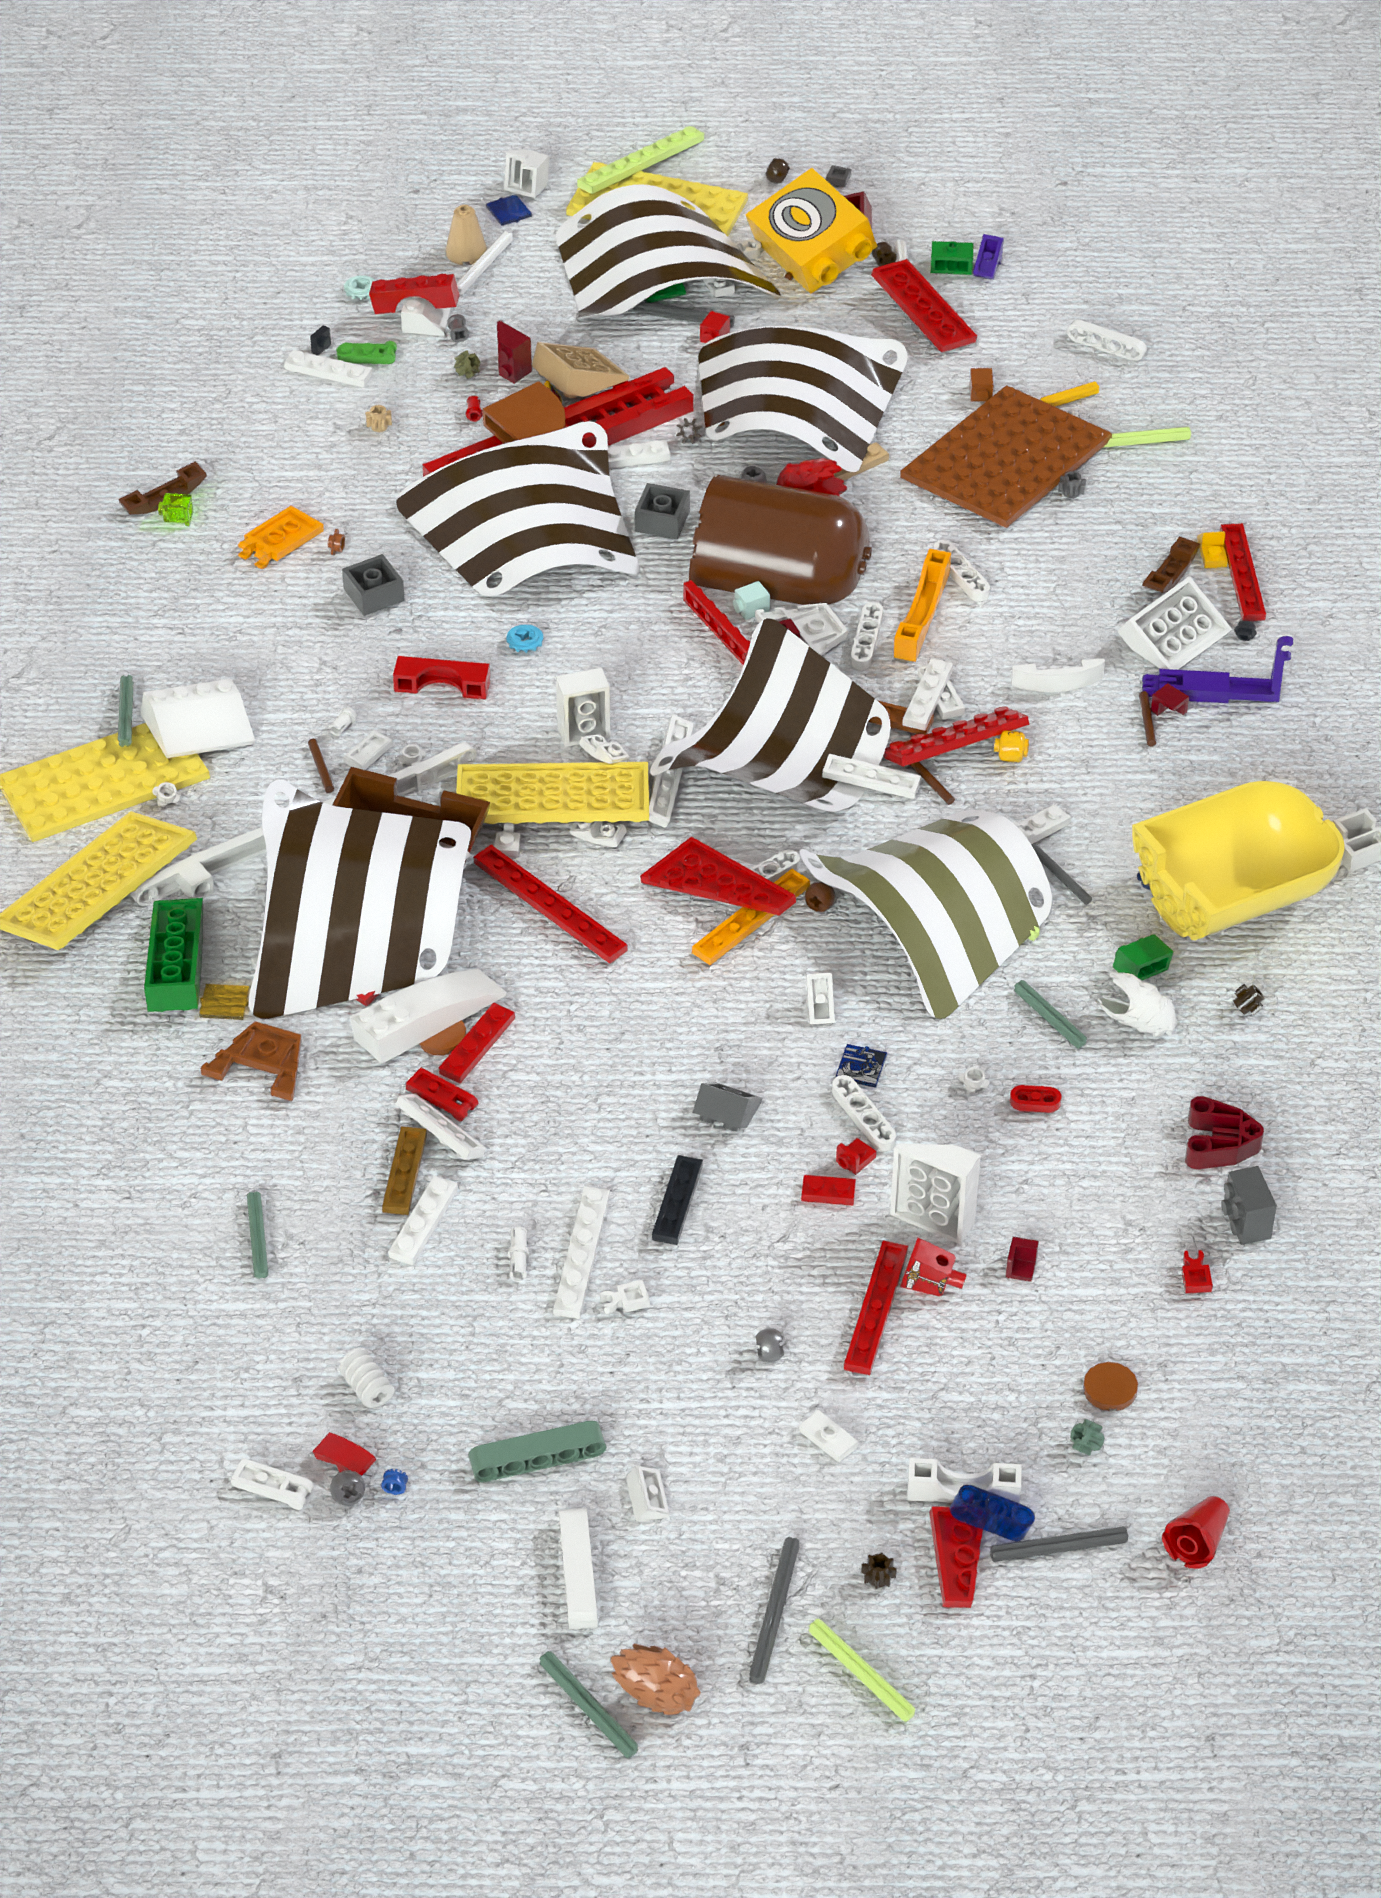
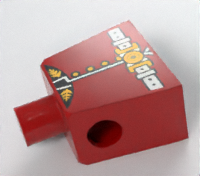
[900,1237,967,1297]

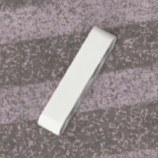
[558,1508,598,1630]

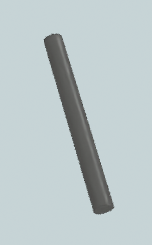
[1031,843,1092,905]

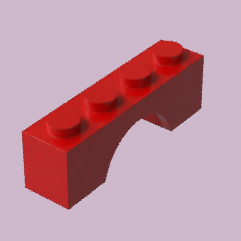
[369,273,460,314]
[393,656,490,700]

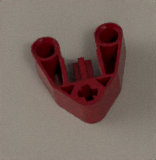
[1185,1096,1264,1169]

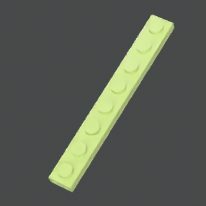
[577,126,704,194]

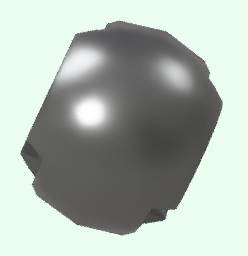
[739,466,767,483]
[755,1328,784,1363]
[330,1470,365,1506]

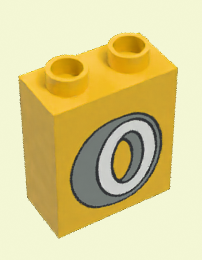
[745,167,878,294]

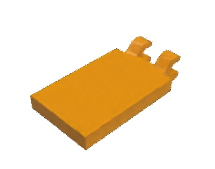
[238,505,324,569]

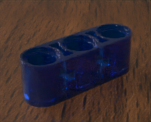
[950,1485,1035,1542]

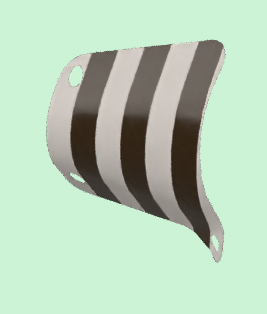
[555,185,781,319]
[698,326,907,472]
[396,421,640,596]
[650,618,891,812]
[249,780,471,1019]

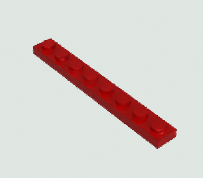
[473,845,628,964]

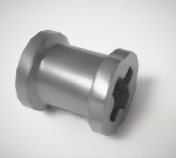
[447,314,469,342]

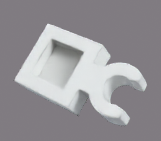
[600,1280,650,1314]

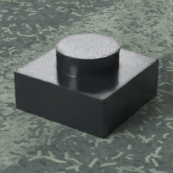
[310,325,331,356]

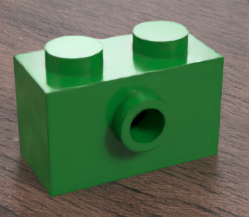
[930,241,974,275]
[1112,934,1174,981]

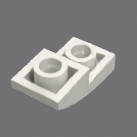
[703,278,735,298]
[579,734,630,764]
[570,821,627,847]

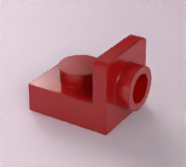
[836,1138,877,1175]

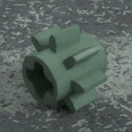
[1070,1419,1105,1456]

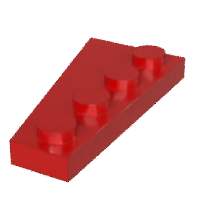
[929,1506,986,1608]

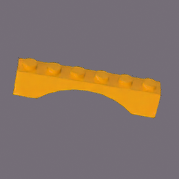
[894,548,951,662]

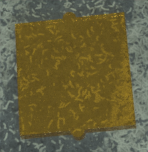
[199,984,249,1020]

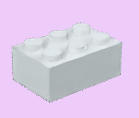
[556,668,610,747]

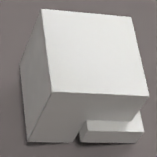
[504,148,550,198]
[1333,808,1381,872]

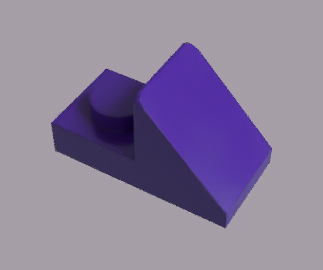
[973,234,1004,280]

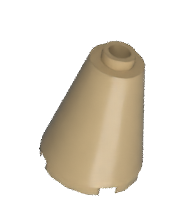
[445,204,487,265]

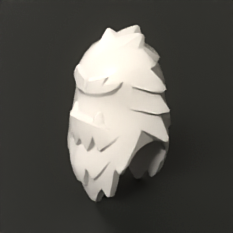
[1098,972,1177,1036]

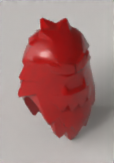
[776,458,847,497]

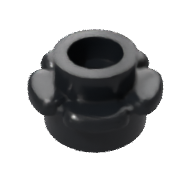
[1234,620,1257,641]

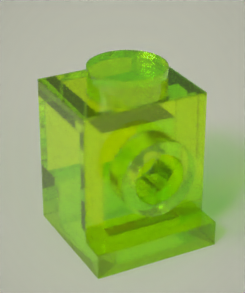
[158,493,194,526]

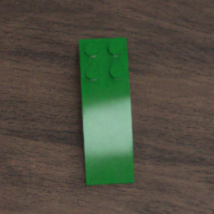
[144,898,203,1012]

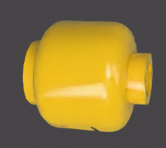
[994,731,1029,762]

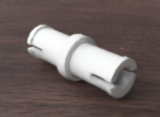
[508,1227,529,1280]

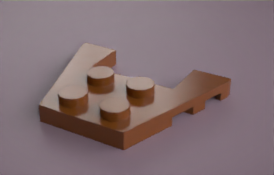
[200,1021,302,1101]

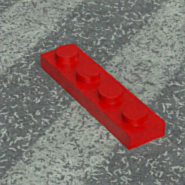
[439,1003,515,1084]

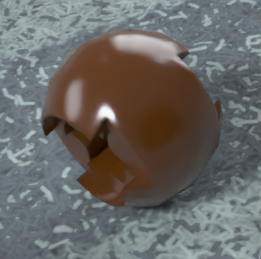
[805,882,836,912]

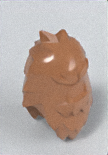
[611,1644,701,1715]

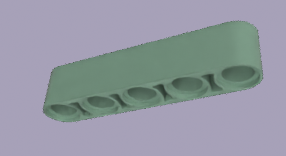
[468,1420,607,1482]

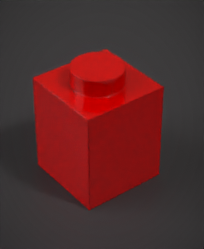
[700,311,730,344]

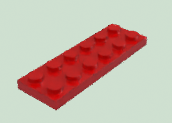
[871,259,977,353]
[883,706,1030,767]

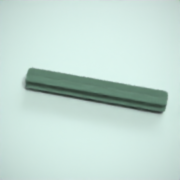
[1014,980,1087,1049]
[247,1191,269,1279]

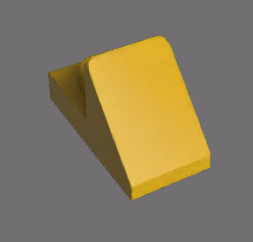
[1197,532,1228,568]

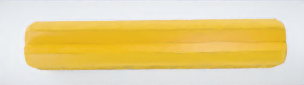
[1040,381,1099,407]

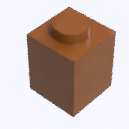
[969,368,993,402]

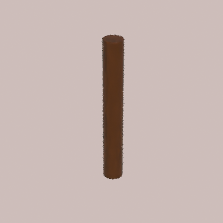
[1139,691,1156,747]
[308,739,334,793]
[910,762,955,805]

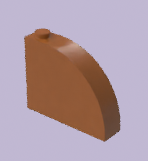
[482,381,566,444]

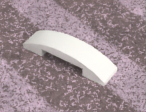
[1011,658,1105,692]

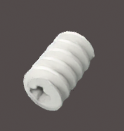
[339,1348,395,1408]

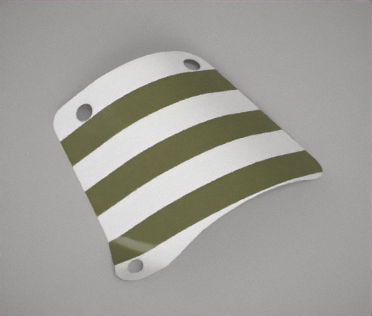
[799,810,1052,1019]

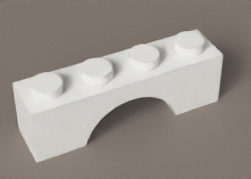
[907,1458,1022,1507]

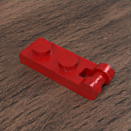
[405,1067,479,1121]

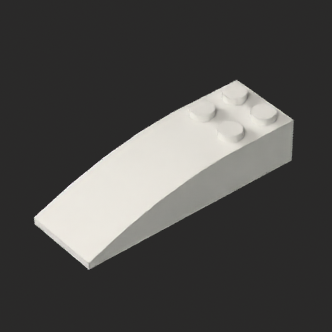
[350,969,507,1064]

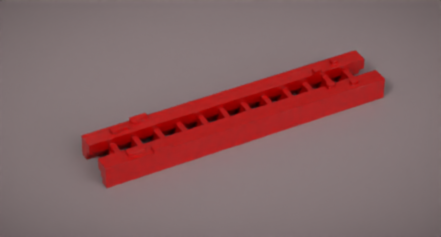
[422,367,694,477]

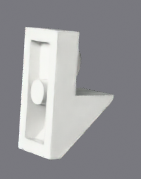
[806,972,835,1025]

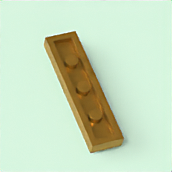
[382,1126,427,1215]

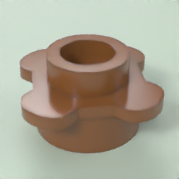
[328,529,345,556]

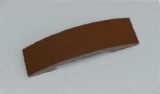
[118,461,207,515]
[1142,536,1200,593]

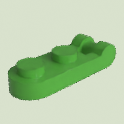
[336,341,397,364]

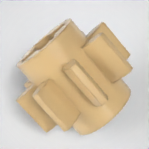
[365,405,392,432]

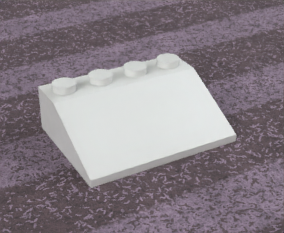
[1117,576,1233,670]
[141,679,255,758]
[890,1144,981,1244]

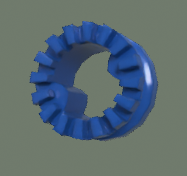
[381,1469,408,1495]

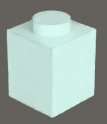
[733,581,770,620]

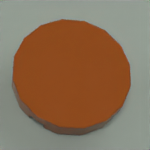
[419,1020,466,1056]
[1083,1362,1138,1411]

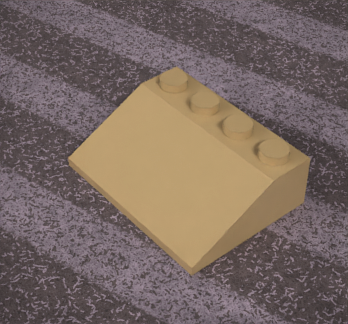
[532,342,629,398]

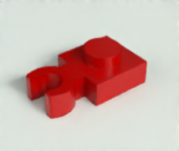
[1182,1250,1213,1293]

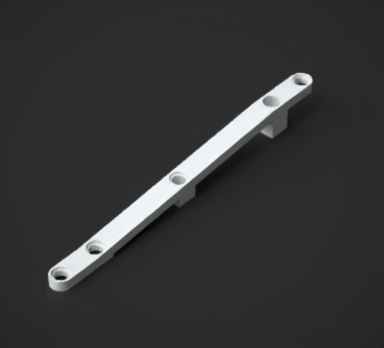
[131,742,477,906]

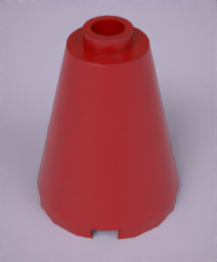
[1162,1496,1230,1569]

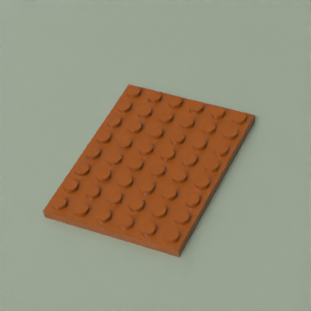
[900,385,1112,528]

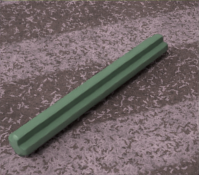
[118,675,134,747]
[539,1651,638,1758]

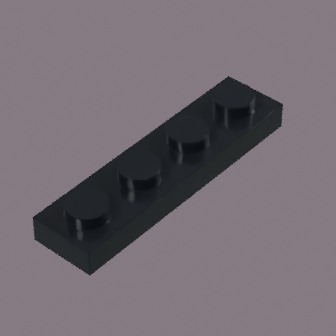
[652,1155,703,1245]

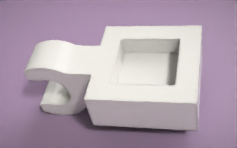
[494,823,521,857]

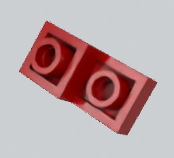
[312,1432,377,1476]

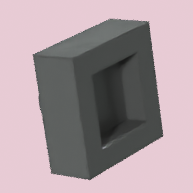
[826,165,851,187]

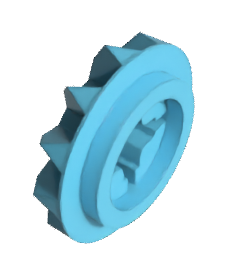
[506,624,543,654]

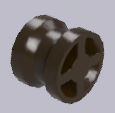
[872,242,897,267]

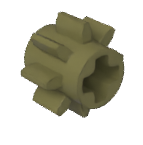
[454,350,481,379]

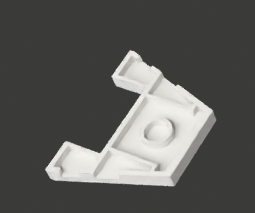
[755,603,848,656]

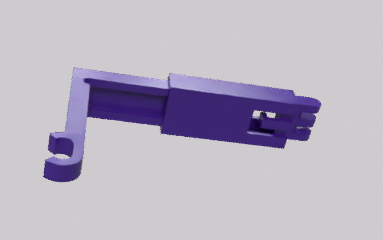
[1142,636,1294,703]

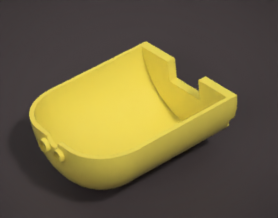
[1132,781,1344,940]

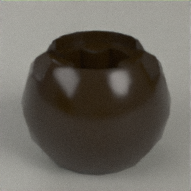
[765,158,790,184]

